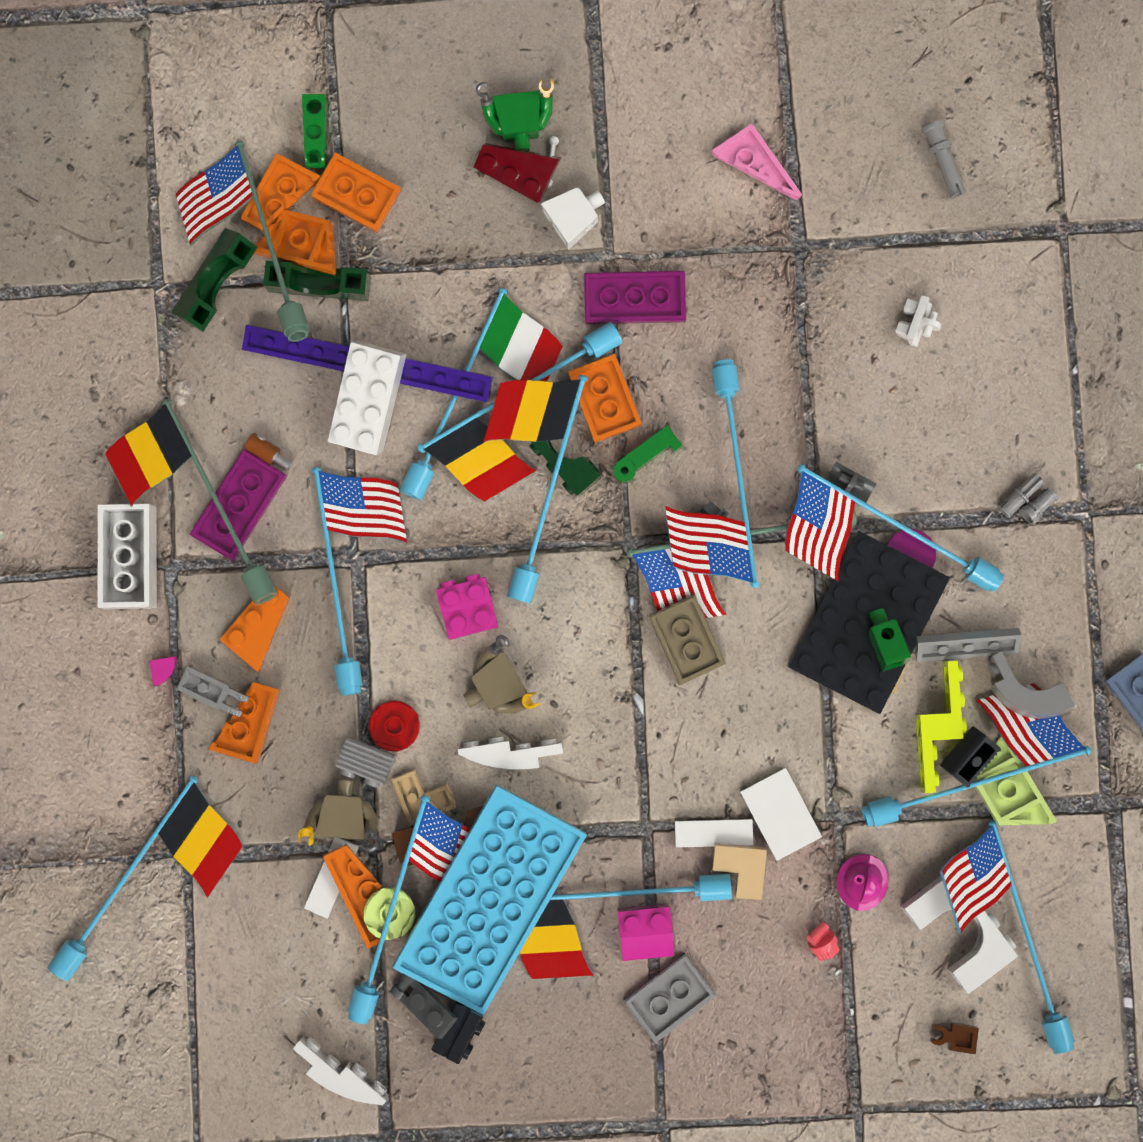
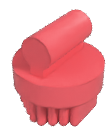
[807,922,840,961]

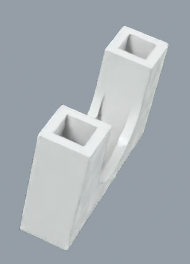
[900,875,1018,994]

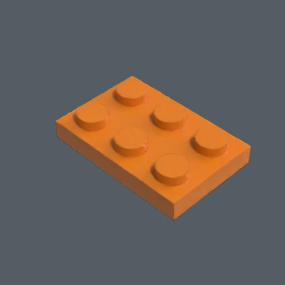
[310,152,402,234]
[568,354,642,443]

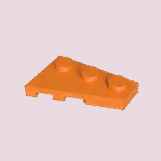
[240,153,321,232]
[219,584,290,673]
[208,682,280,764]

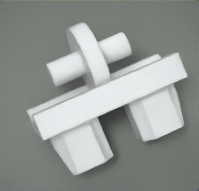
[896,296,942,347]

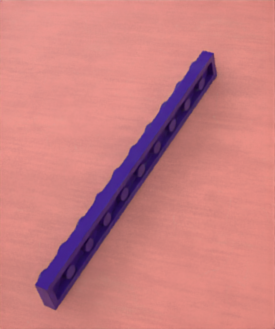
[242,324,493,402]

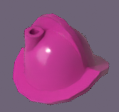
[837,854,889,911]

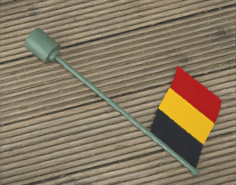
[105,399,278,605]

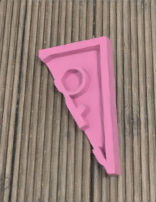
[712,123,802,201]

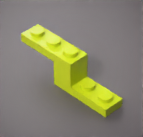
[915,661,967,793]

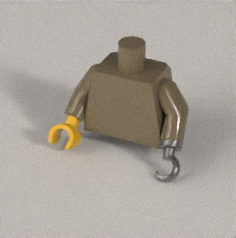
[463,635,541,714]
[298,779,379,852]

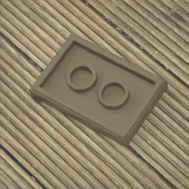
[647,594,726,685]

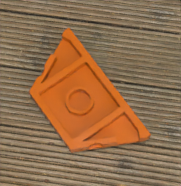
[254,210,336,275]

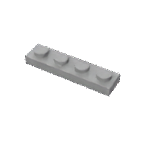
[915,628,1021,662]

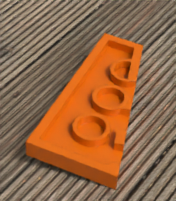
[323,844,414,949]

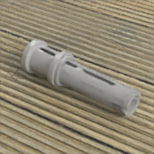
[921,120,966,199]

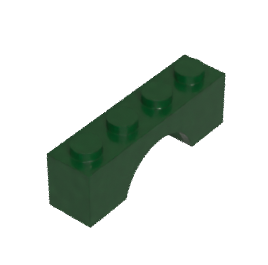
[171,228,258,332]
[263,261,371,301]
[529,440,604,496]

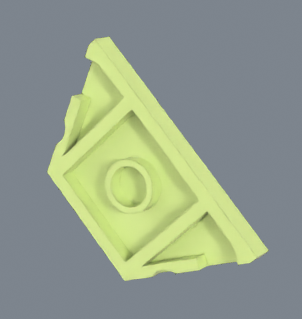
[974,737,1057,826]

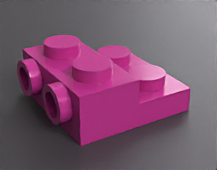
[436,574,499,640]

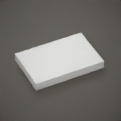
[740,768,822,861]

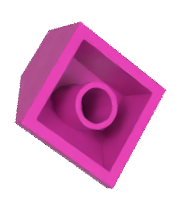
[617,903,674,961]

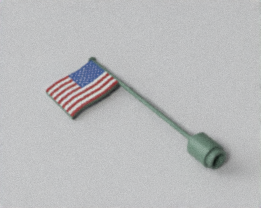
[176,141,309,342]
[626,509,857,618]

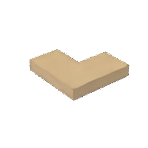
[391,769,458,827]
[712,843,767,900]

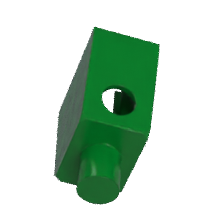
[869,608,911,672]

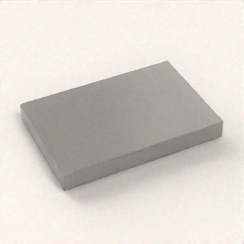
[623,953,717,1043]

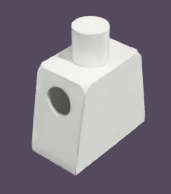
[541,188,605,249]

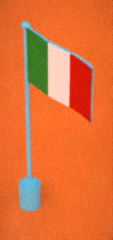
[399,288,563,501]

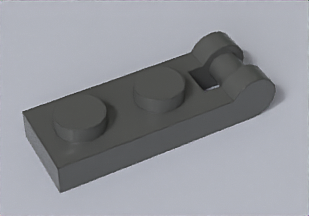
[390,974,458,1039]

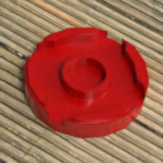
[369,701,420,752]

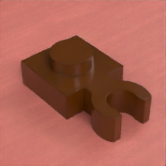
[930,1023,979,1054]

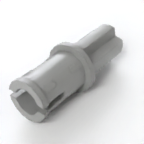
[998,473,1044,518]

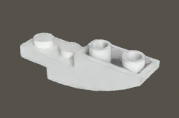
[458,737,563,769]
[293,1036,389,1105]

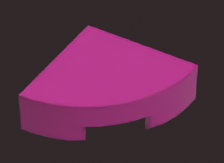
[149,656,177,686]

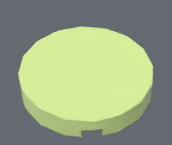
[363,887,415,940]

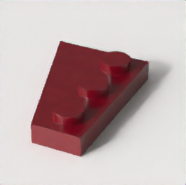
[473,143,562,203]

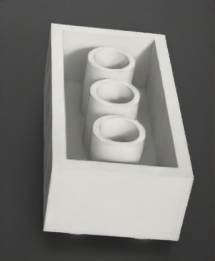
[328,340,407,455]
[98,504,157,609]

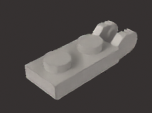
[176,666,249,717]

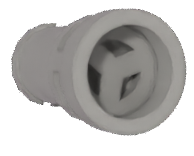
[1019,487,1058,525]

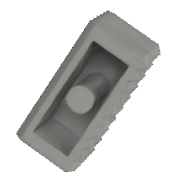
[336,737,397,788]

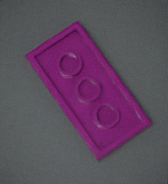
[584,271,686,324]
[189,449,287,562]

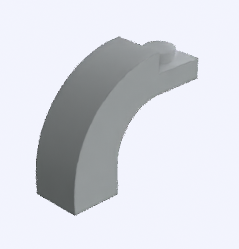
[988,652,1075,719]

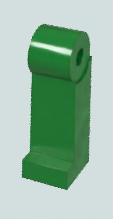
[302,94,328,168]
[614,425,683,483]

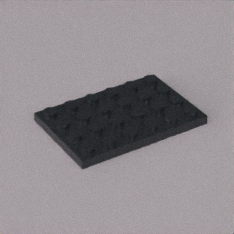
[788,531,951,714]

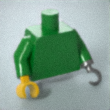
[476,78,554,152]

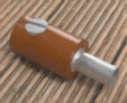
[244,433,292,470]

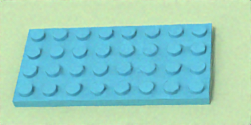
[392,784,587,1015]

